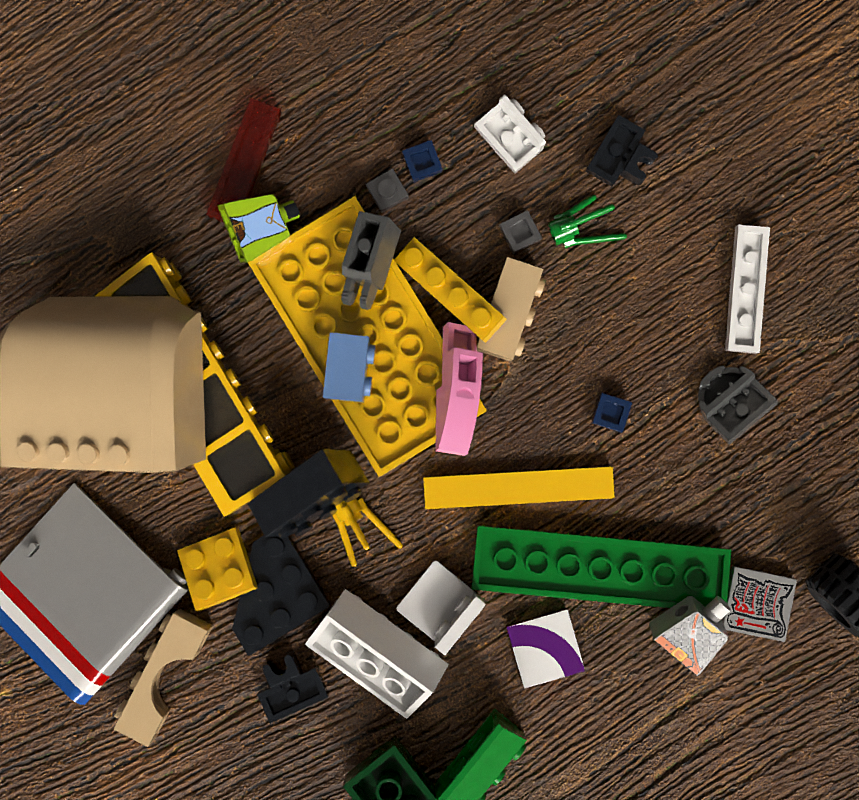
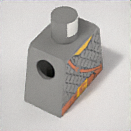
[649,596,731,676]

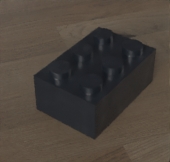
[247,449,370,539]

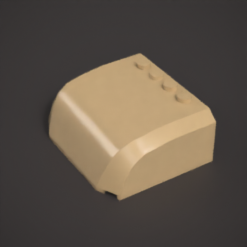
[0,296,206,473]

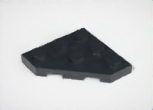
[232,535,331,656]

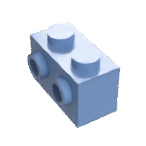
[323,333,375,403]

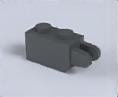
[341,211,401,310]

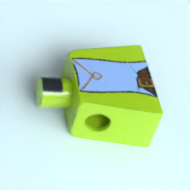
[217,194,300,263]

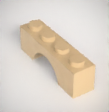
[114,609,213,747]

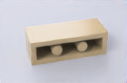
[477,257,546,362]

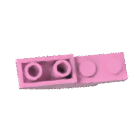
[435,322,483,456]

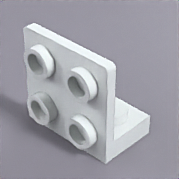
[396,560,486,655]

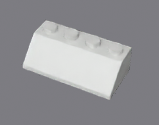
[305,589,449,719]

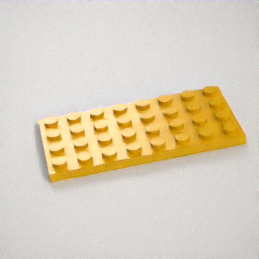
[248,196,487,477]

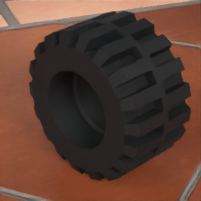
[805,554,859,638]

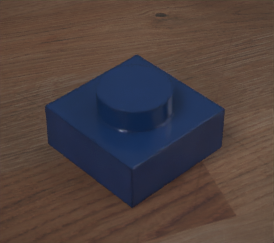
[402,140,443,183]
[591,393,632,433]

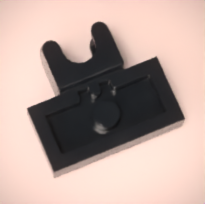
[585,115,658,187]
[257,650,329,724]

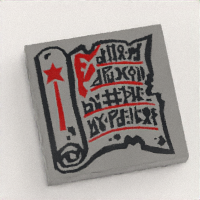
[721,566,797,642]

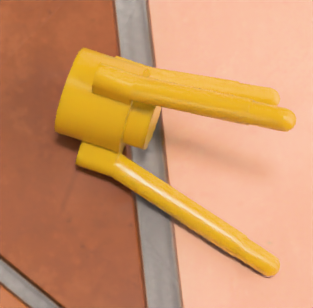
[332,498,403,567]

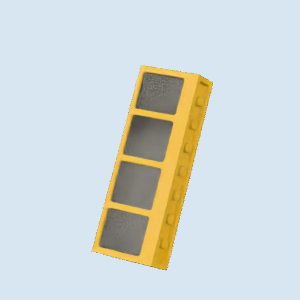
[94,253,295,517]

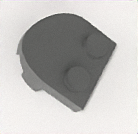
[698,366,778,445]

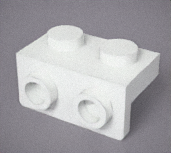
[474,94,546,174]

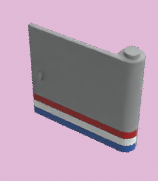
[0,483,189,705]

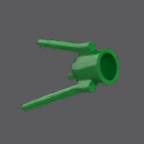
[548,195,627,249]

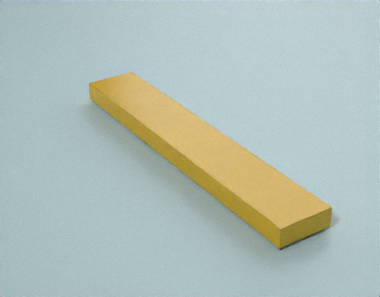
[423,466,615,509]

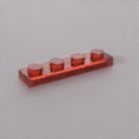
[206,98,282,223]

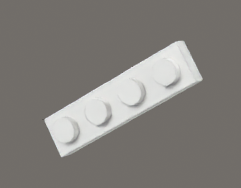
[725,225,770,354]

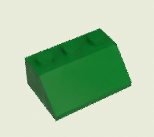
[435,708,527,800]

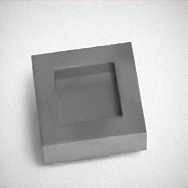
[366,169,409,213]
[499,210,542,254]

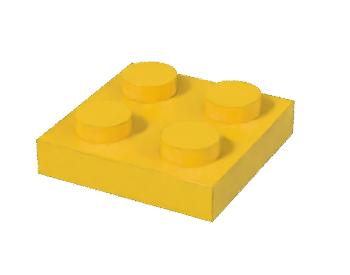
[177,528,258,611]

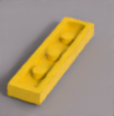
[394,237,507,343]

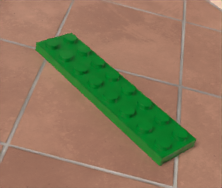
[471,525,731,608]

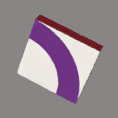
[506,608,585,689]

